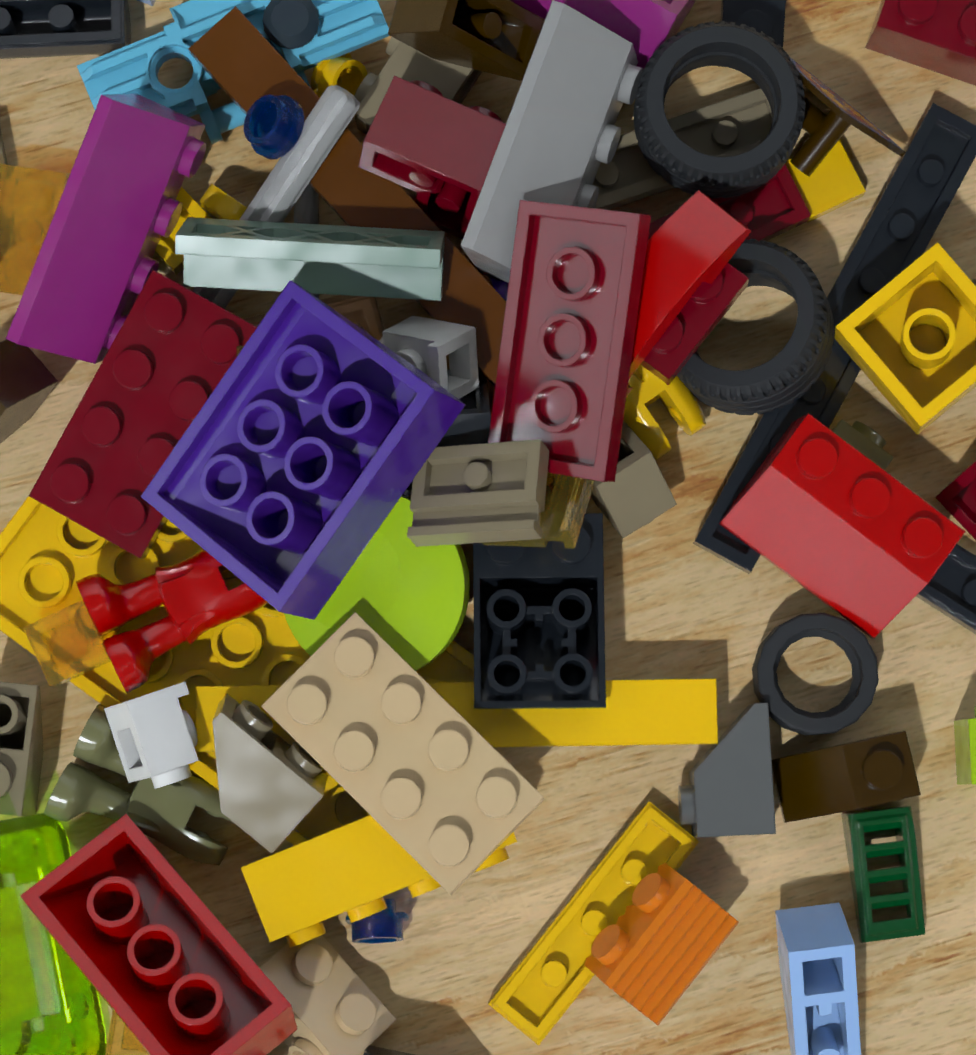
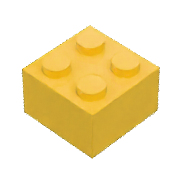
[834,242,976,435]

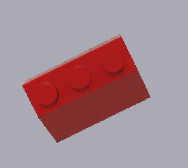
[719,413,966,638]

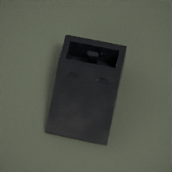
[473,513,606,709]

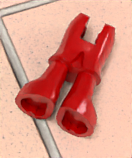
[76,549,268,693]

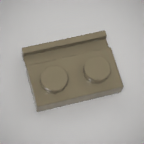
[407,439,549,547]

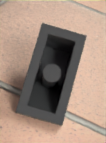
[678,703,776,838]

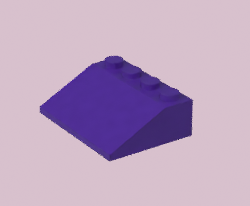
[141,280,465,620]

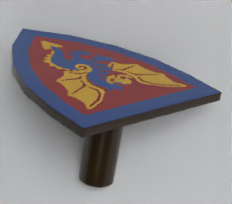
[790,58,906,177]

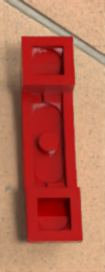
[627,190,751,396]

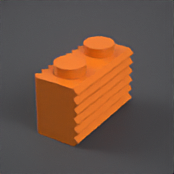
[584,863,739,1025]

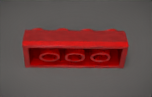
[20,814,298,1055]

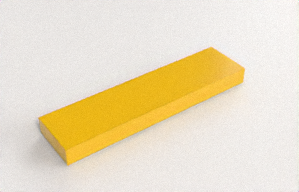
[488,801,699,1045]

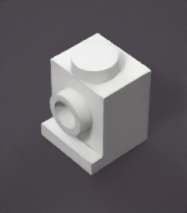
[379,316,479,399]
[104,682,199,789]

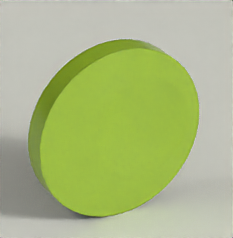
[284,495,470,671]

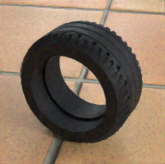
[633,21,805,198]
[677,239,834,415]

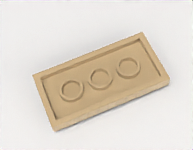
[261,612,545,895]

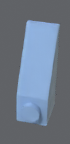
[775,902,861,1055]

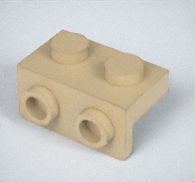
[260,935,397,1055]

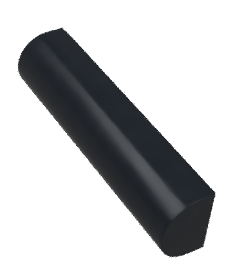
[0,0,131,59]

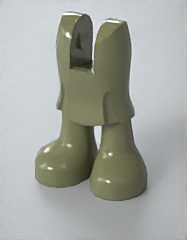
[44,704,234,866]

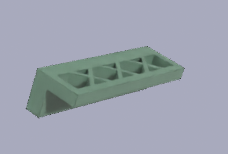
[175,217,445,301]

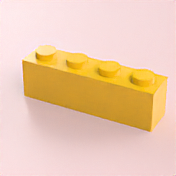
[241,815,517,948]

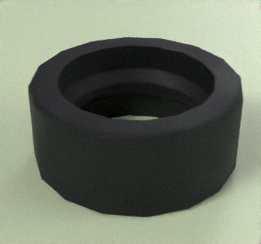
[752,613,879,736]

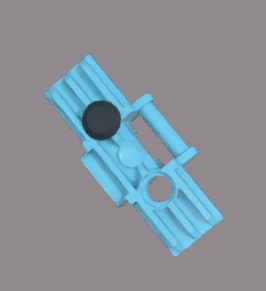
[77,0,390,144]

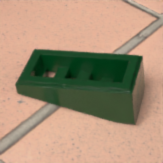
[841,806,925,943]

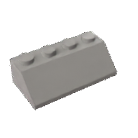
[461,0,643,283]

